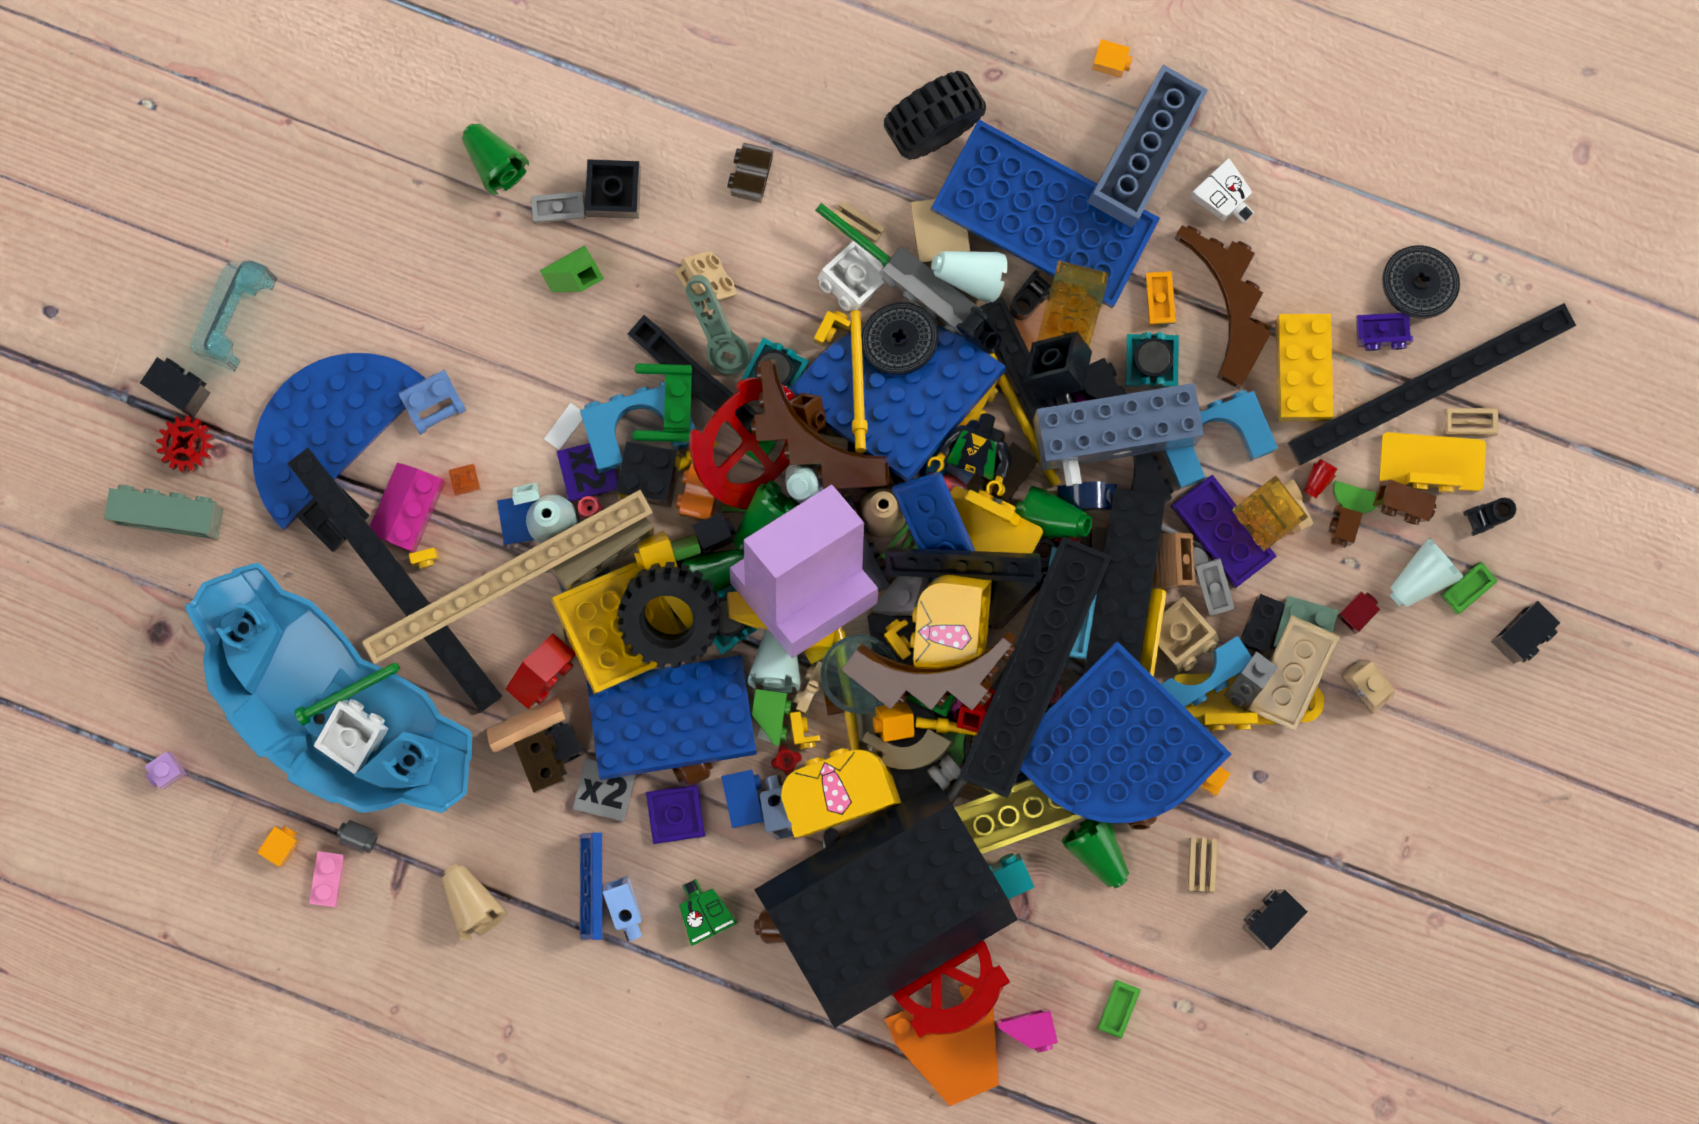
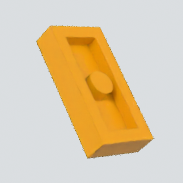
[1145,271,1176,326]

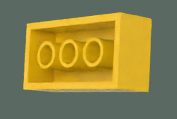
[1275,314,1334,422]

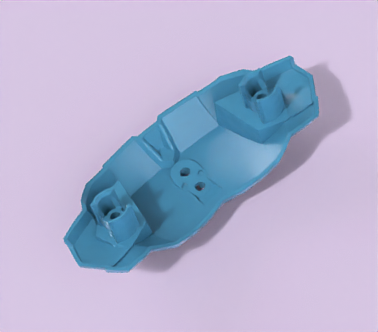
[185,563,472,813]

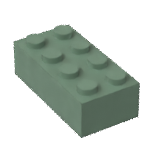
[104,485,223,540]

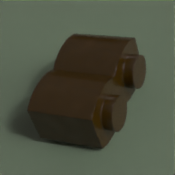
[727,143,774,203]

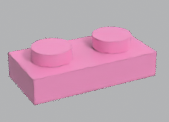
[309,851,345,907]

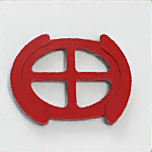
[689,377,796,510]

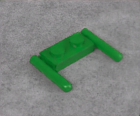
[632,363,692,442]

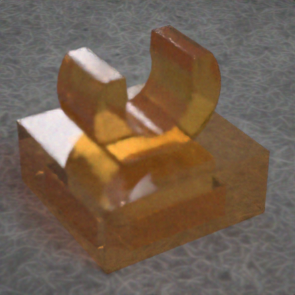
[449,463,481,496]

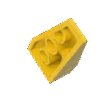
[634,530,694,629]

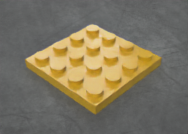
[551,562,681,695]

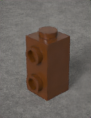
[1373,480,1437,525]

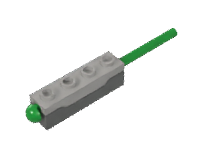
[815,203,983,336]

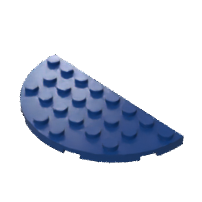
[252,353,426,530]

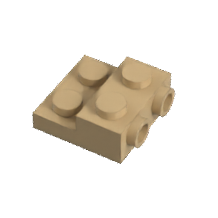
[1158,596,1219,672]

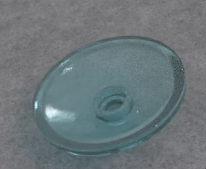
[820,635,897,714]

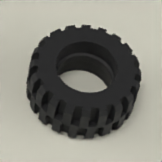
[884,71,986,160]
[617,562,721,668]

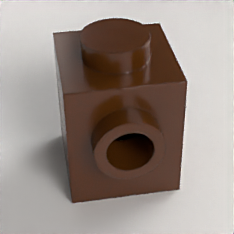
[789,392,827,433]

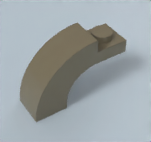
[862,729,955,770]

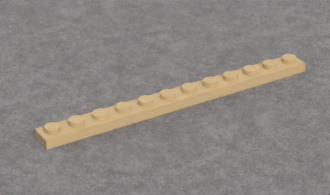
[362,489,653,665]

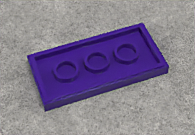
[1171,474,1277,589]

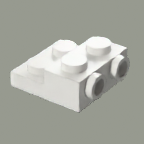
[817,241,885,311]
[314,699,389,774]

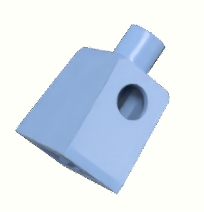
[603,876,642,941]

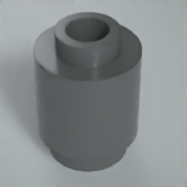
[336,820,378,854]

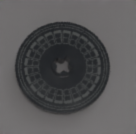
[1382,245,1460,319]
[861,302,939,375]

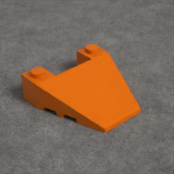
[885,984,999,1106]

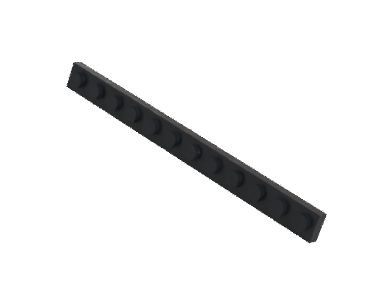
[1287,303,1577,466]
[287,447,502,712]

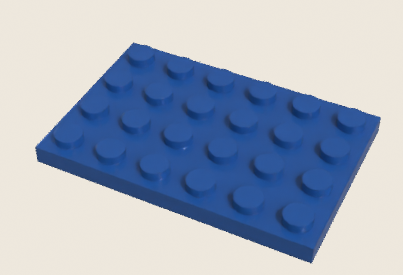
[586,655,757,780]

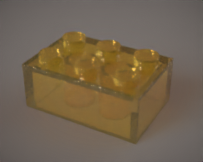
[1037,260,1109,347]

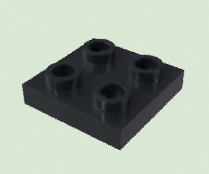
[295,480,370,553]

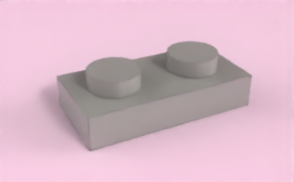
[531,191,586,224]
[1195,558,1235,616]

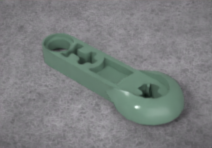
[686,275,751,374]

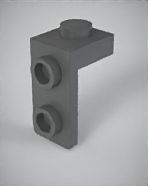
[1224,652,1278,710]

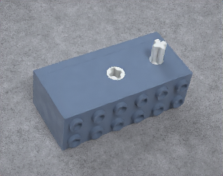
[1033,383,1204,486]

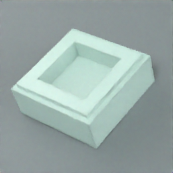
[512,482,540,505]

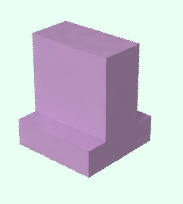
[730,484,878,658]

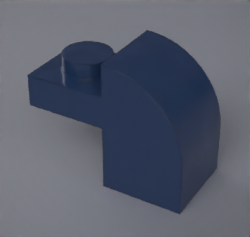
[1057,481,1117,512]

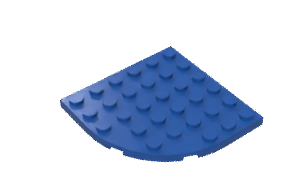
[789,325,1006,481]
[1021,641,1232,824]

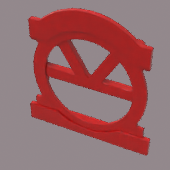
[893,940,1010,1039]

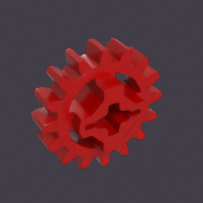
[156,415,214,473]

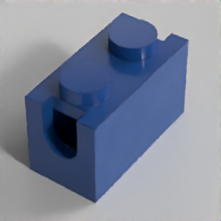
[721,770,764,828]

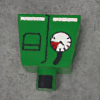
[679,879,738,946]

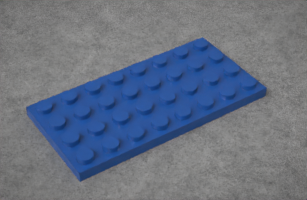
[930,119,1160,308]

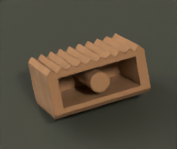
[1154,533,1196,589]

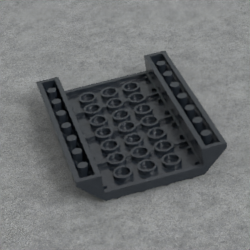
[754,783,1018,1028]

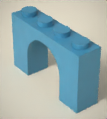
[580,381,695,473]
[1163,390,1278,490]

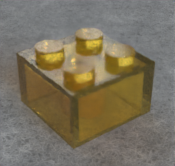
[1232,476,1308,551]

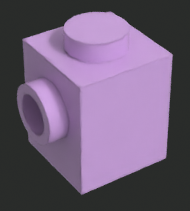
[145,751,187,789]

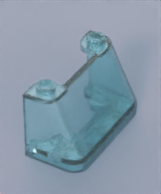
[190,260,278,372]

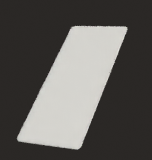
[544,403,582,450]

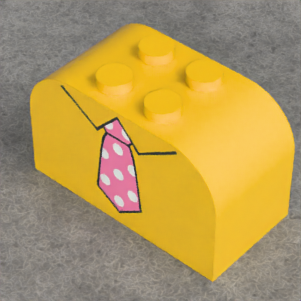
[910,575,992,667]
[781,748,901,838]

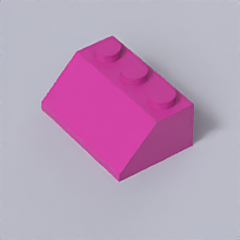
[370,462,446,553]
[995,1009,1058,1053]

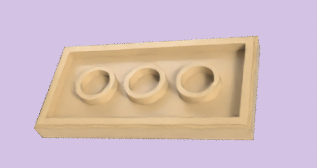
[1248,615,1340,731]

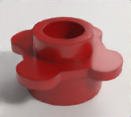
[771,745,802,776]

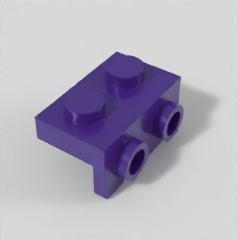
[1356,313,1413,351]

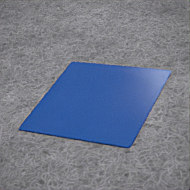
[497,498,536,545]

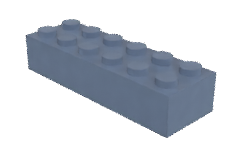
[1087,64,1208,228]

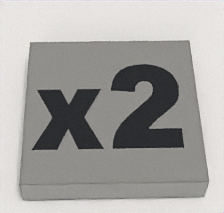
[573,758,636,822]

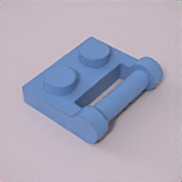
[398,369,466,435]

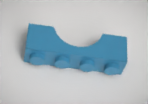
[1161,636,1252,707]

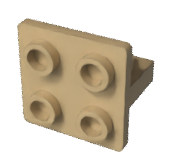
[675,251,738,312]

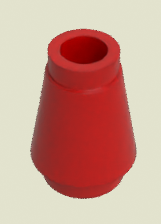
[1303,459,1338,499]

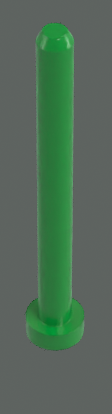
[294,663,400,726]

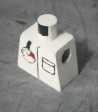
[1191,158,1254,224]

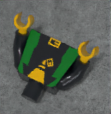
[928,413,1012,496]

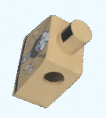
[1341,659,1395,714]

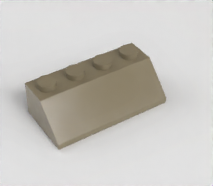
[550,517,654,592]

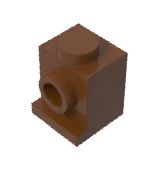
[1328,506,1363,548]

